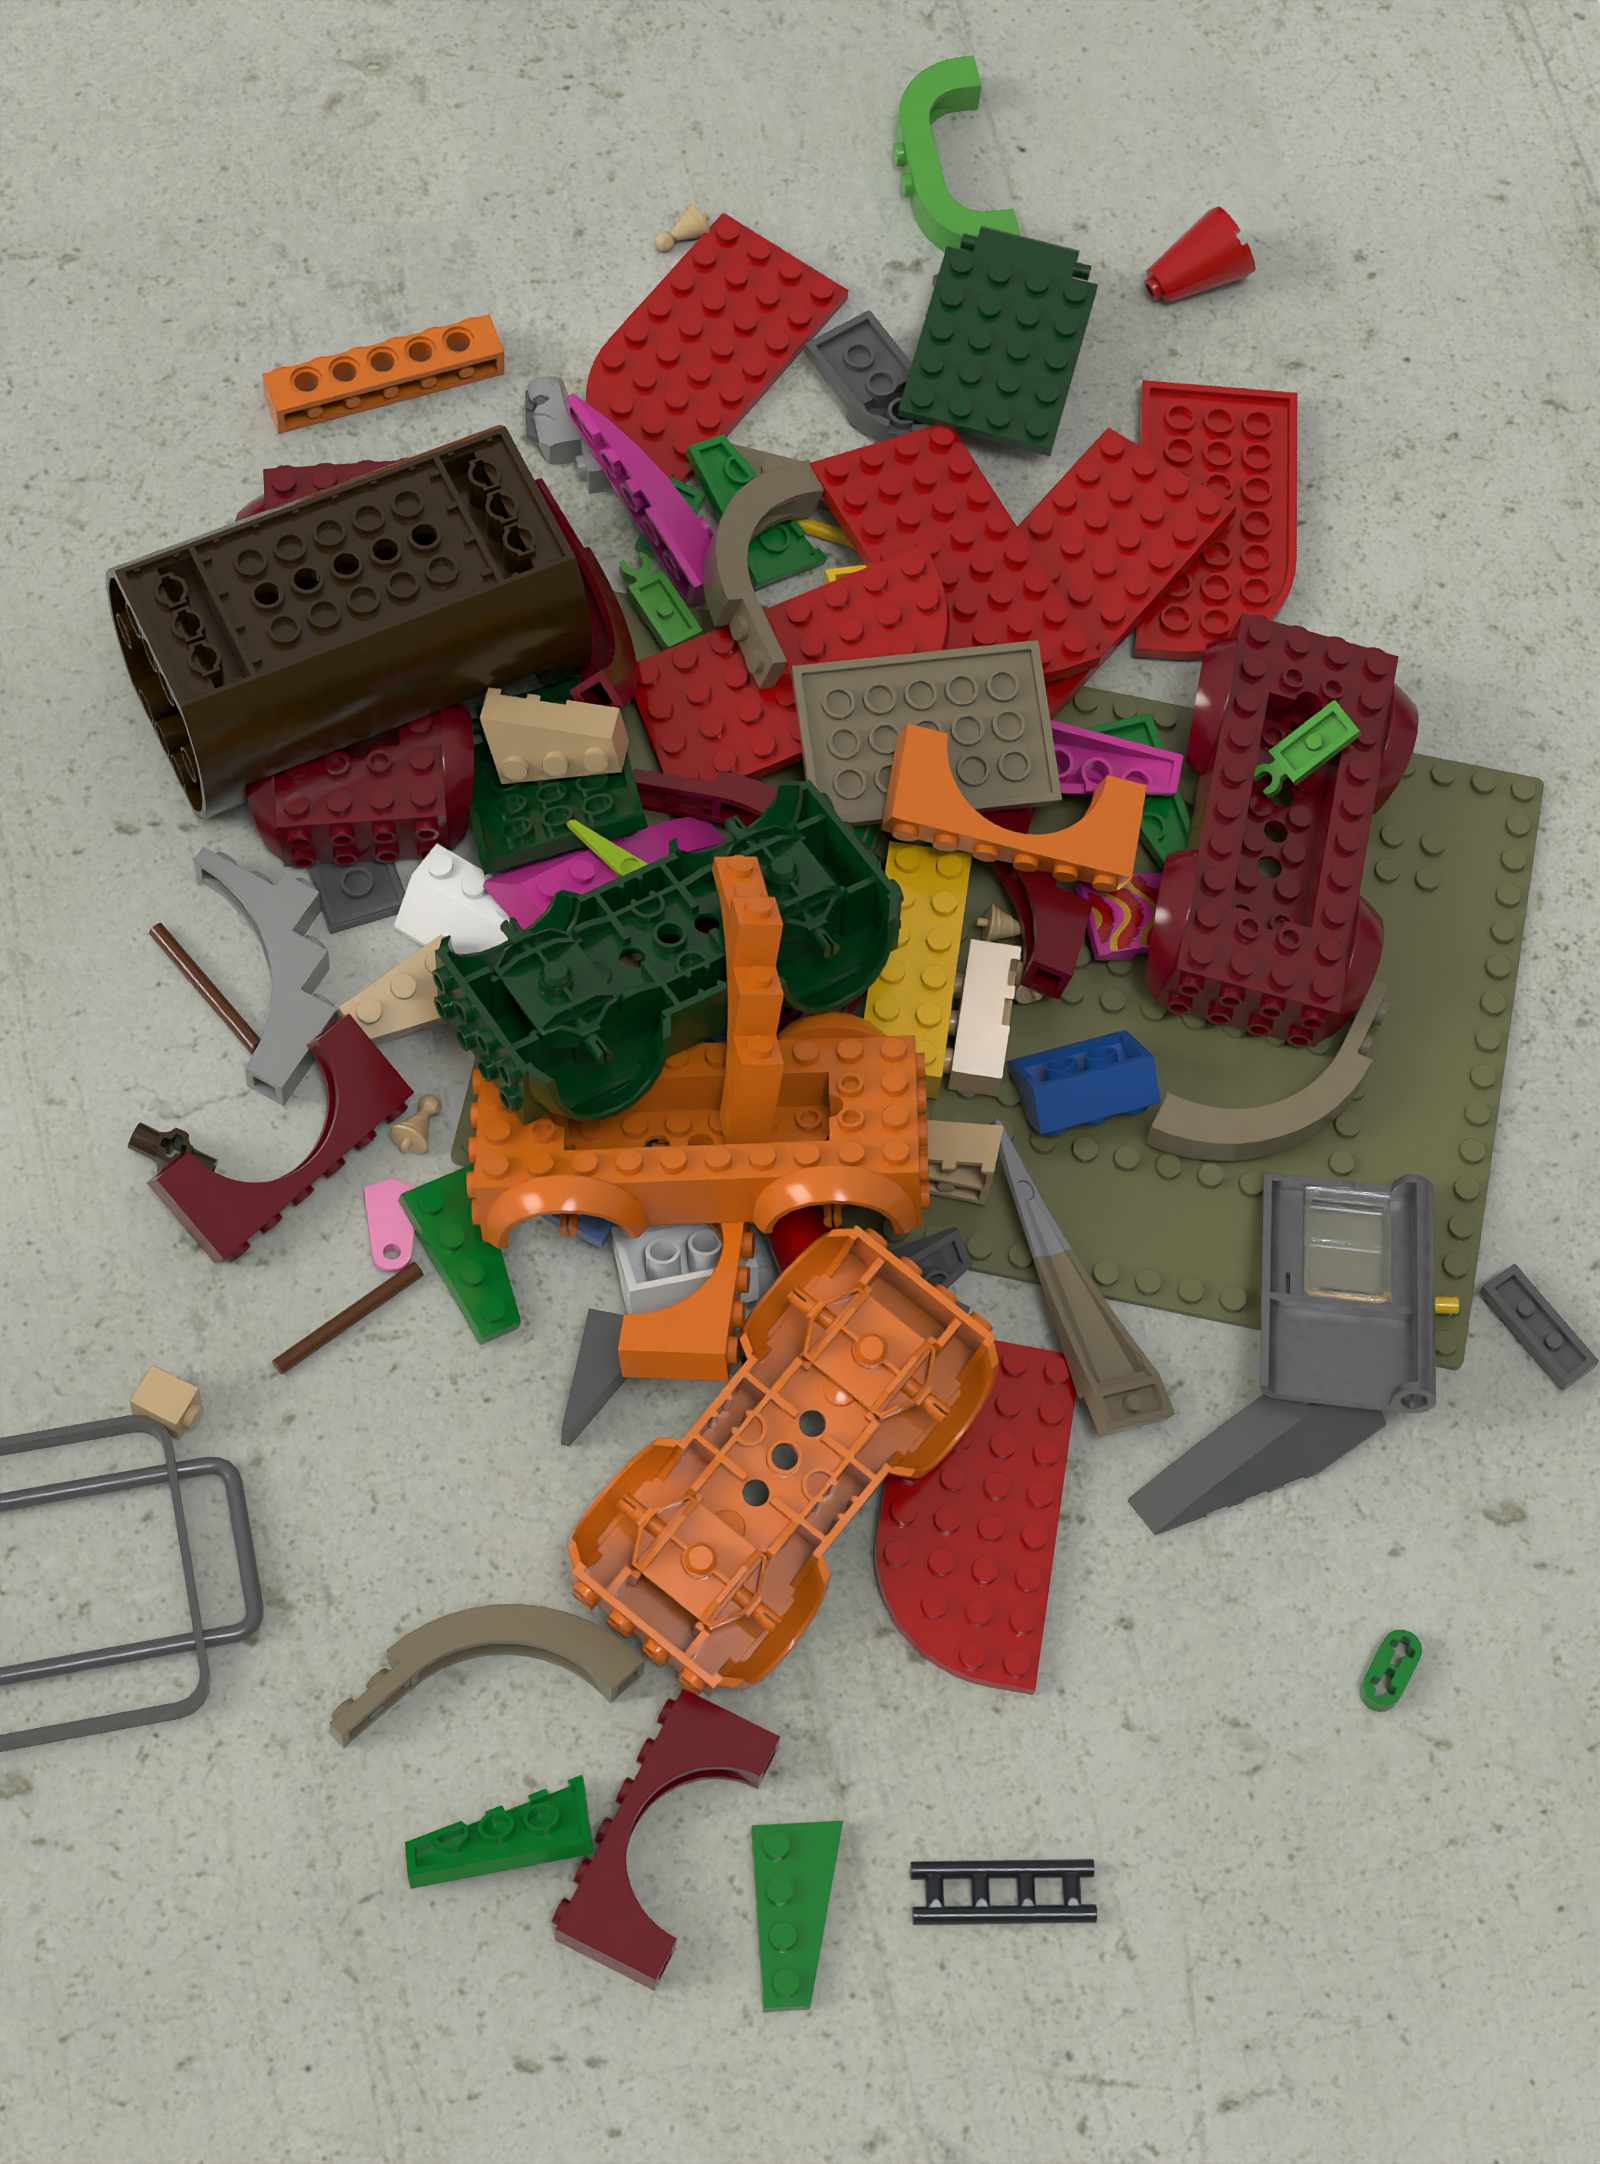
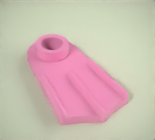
[364,1178,417,1272]

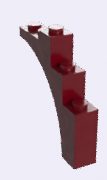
[979,807,1094,1000]

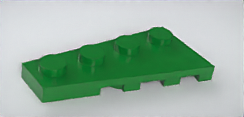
[685,434,827,590]
[1083,713,1191,869]
[399,1163,521,1345]
[405,1774,594,1889]
[751,1821,843,2012]

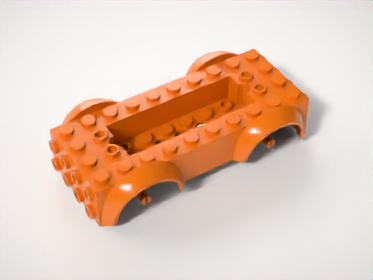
[467,1011,930,1249]
[567,1225,998,1697]

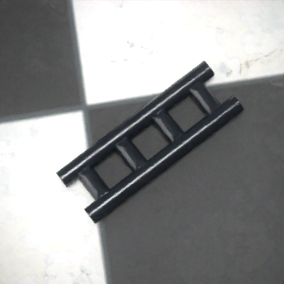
[910,1859,1097,1925]

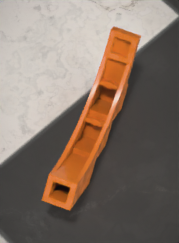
[712,855,784,1144]

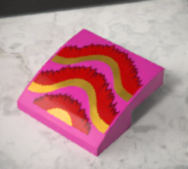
[1076,873,1162,961]

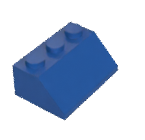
[1007,1030,1161,1136]

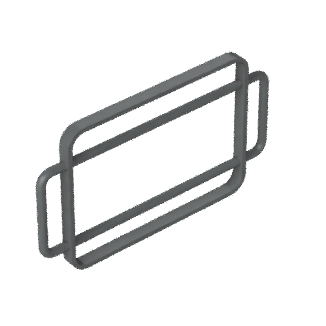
[0,1415,264,1752]

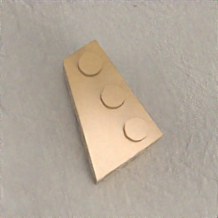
[480,687,629,784]
[337,934,454,1046]
[943,939,1021,1097]
[920,1120,1004,1206]

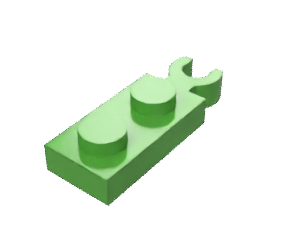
[619,552,703,650]
[1254,700,1362,798]

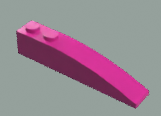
[565,393,713,608]
[1050,720,1184,796]
[483,817,726,930]

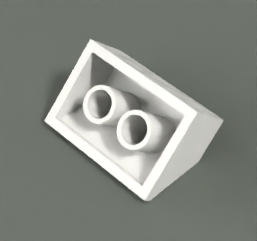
[394,844,510,954]
[611,1224,759,1314]

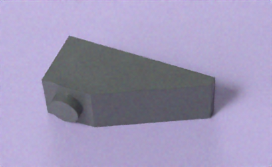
[561,1308,628,1447]

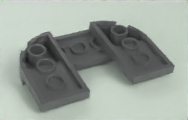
[804,273,964,442]

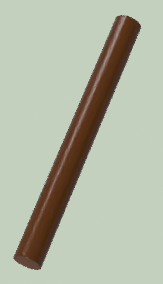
[149,923,261,1054]
[272,1262,424,1375]

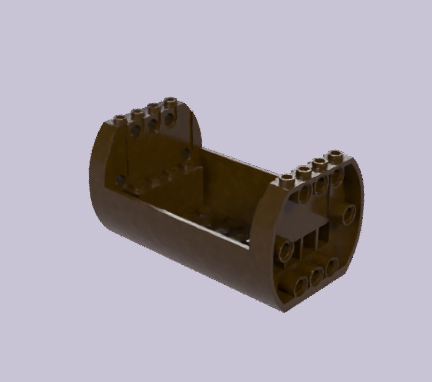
[106,425,592,820]

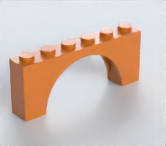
[881,723,1147,892]
[618,1143,755,1381]

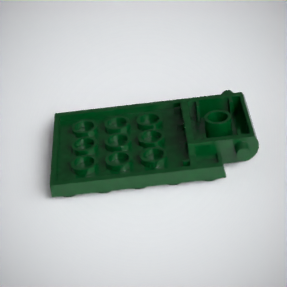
[898,226,1098,457]
[469,677,648,875]

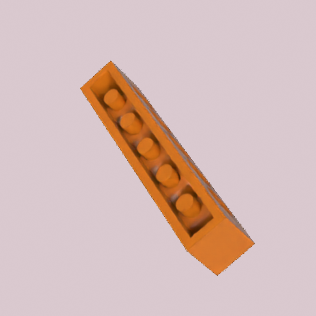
[262,314,504,434]

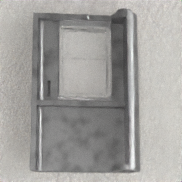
[1260,1172,1436,1413]

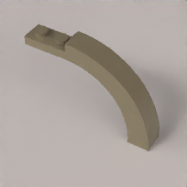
[703,460,824,689]
[1145,979,1390,1161]
[330,1604,645,1749]

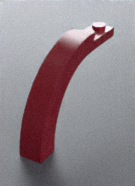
[535,478,638,708]
[633,769,778,827]

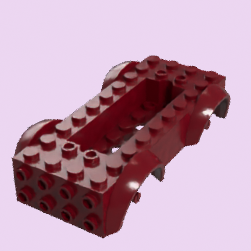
[235,457,474,869]
[1145,613,1419,1048]

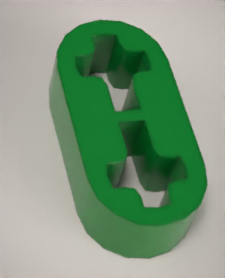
[1359,1629,1422,1712]

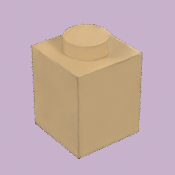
[130,1365,204,1440]

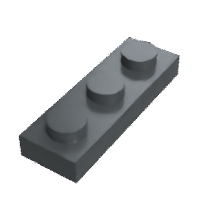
[1479,1264,1599,1391]

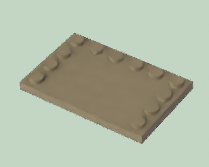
[791,640,1062,827]

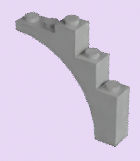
[194,847,338,1106]

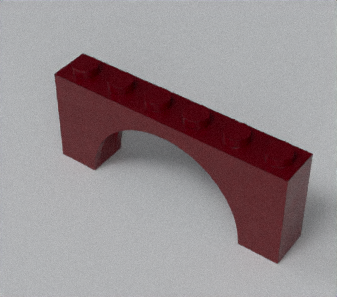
[147,1014,415,1262]
[551,1688,780,1991]

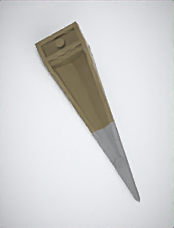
[990,1118,1175,1437]

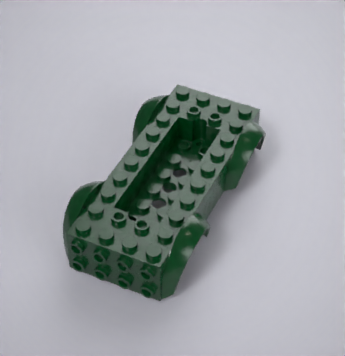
[432,780,904,1126]

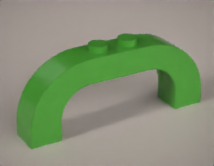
[893,55,1020,253]

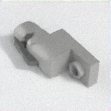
[525,376,605,494]

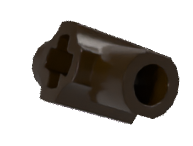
[128,1122,218,1173]

